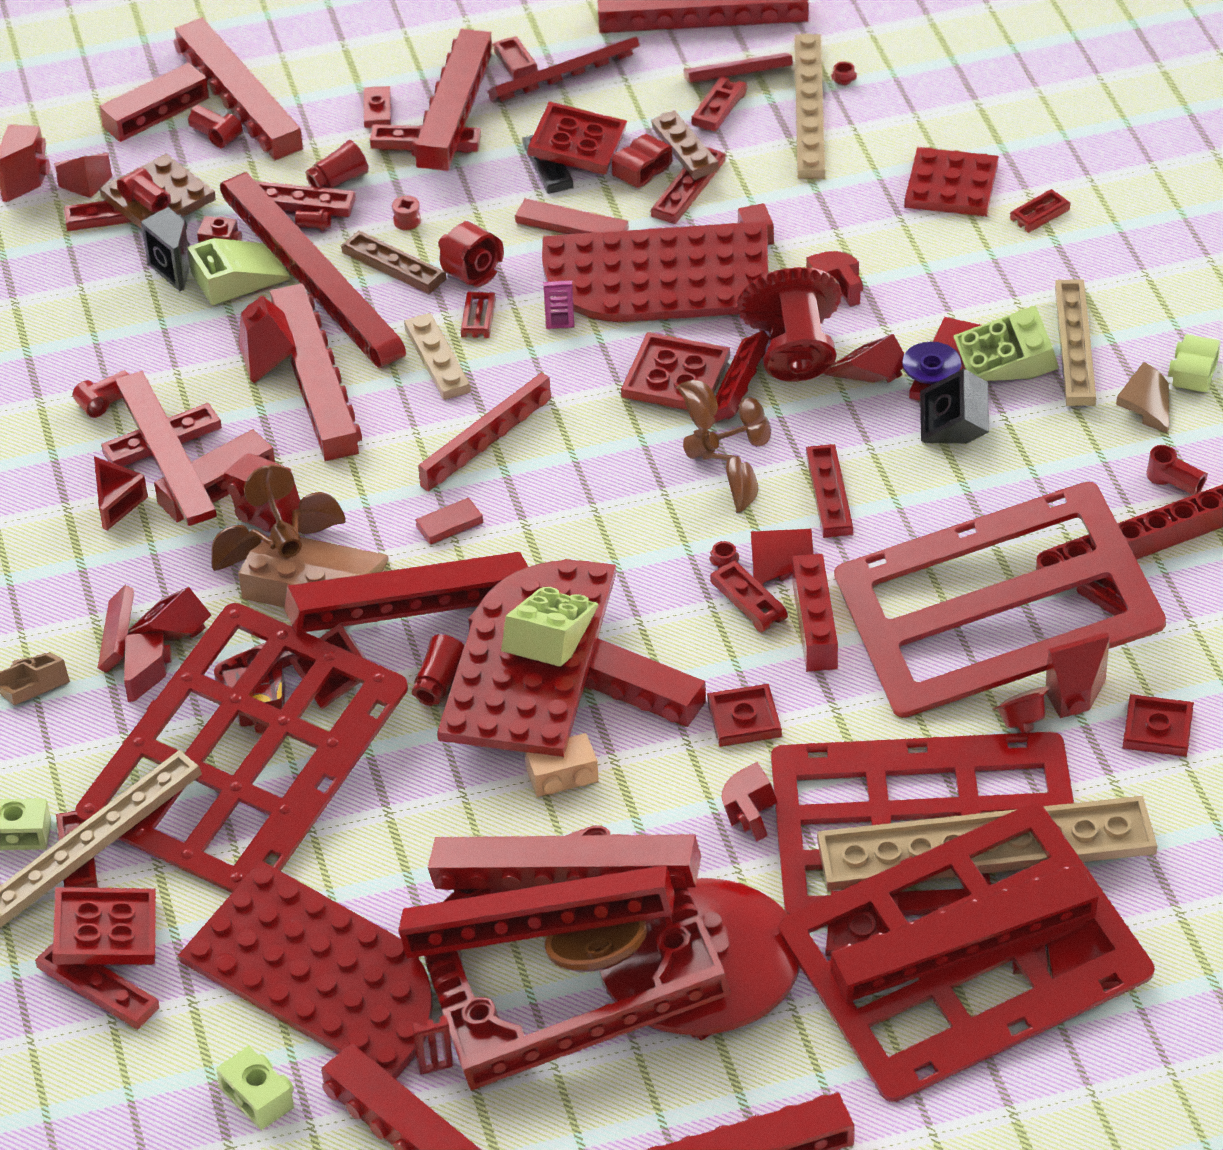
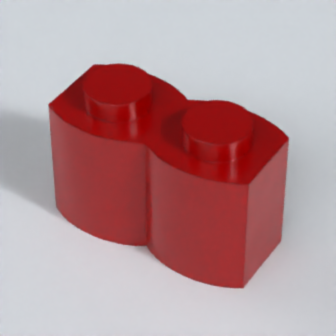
[611,134,673,188]

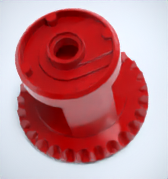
[737,267,842,382]

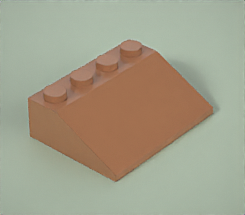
[238,536,389,607]

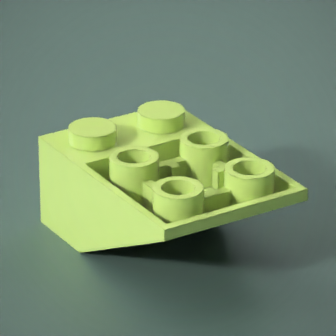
[187,238,290,306]
[954,305,1059,381]
[501,587,598,667]

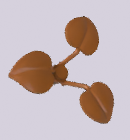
[676,380,771,513]
[211,464,346,571]

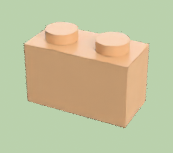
[525,733,599,797]

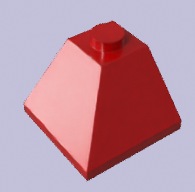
[238,295,297,383]
[824,334,905,383]
[128,586,212,641]
[288,623,367,709]
[1045,633,1110,718]

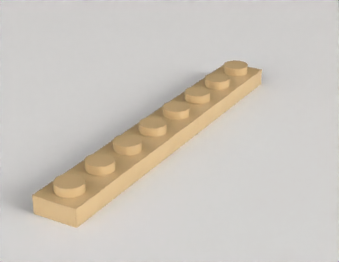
[794,33,825,179]
[0,750,202,928]

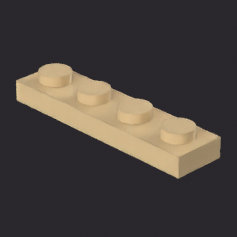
[404,313,471,400]

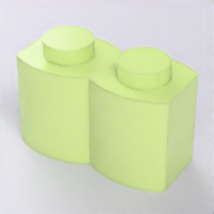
[1168,334,1221,393]

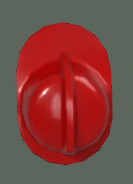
[993,686,1050,733]

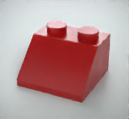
[0,124,50,202]

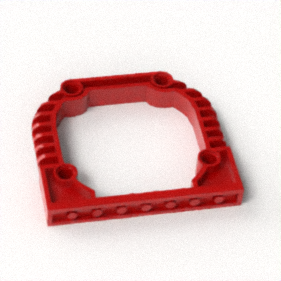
[424,825,731,1091]

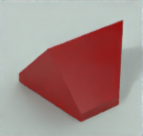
[54,152,112,199]
[94,456,148,531]

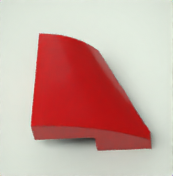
[750,528,813,587]

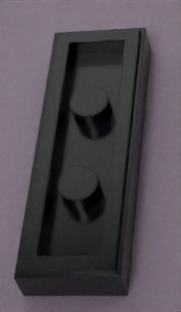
[522,135,574,194]

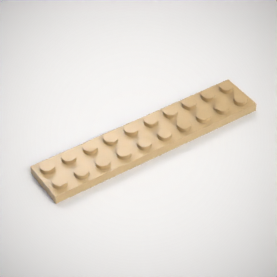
[817,795,1157,891]

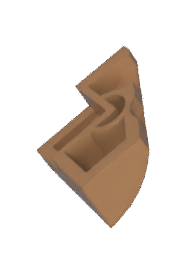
[1116,362,1169,433]
[0,652,70,705]

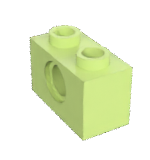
[0,798,51,850]
[216,1046,294,1130]

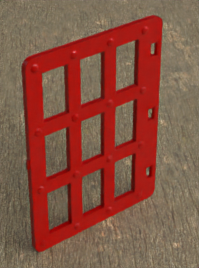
[75,603,408,893]
[771,732,1084,916]
[779,803,1155,1102]

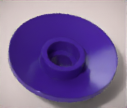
[902,342,961,384]

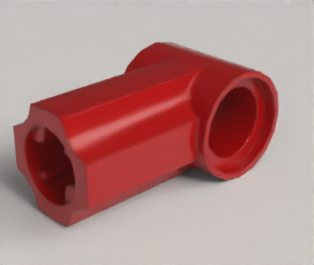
[187,105,243,148]
[117,167,171,213]
[72,370,129,418]
[1146,445,1208,495]

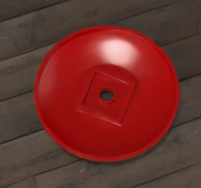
[599,878,800,1035]

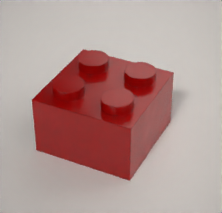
[223,452,300,532]

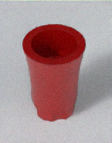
[305,139,369,189]
[411,634,465,706]

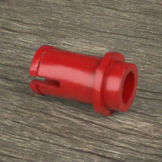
[295,209,332,231]

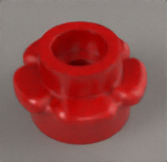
[831,61,857,86]
[709,541,739,568]

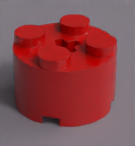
[438,221,504,287]

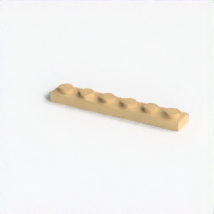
[1055,279,1096,406]

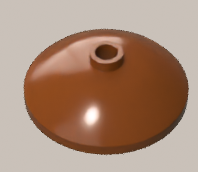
[545,920,647,972]

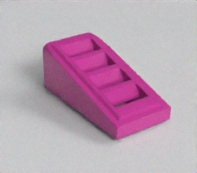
[543,280,574,329]

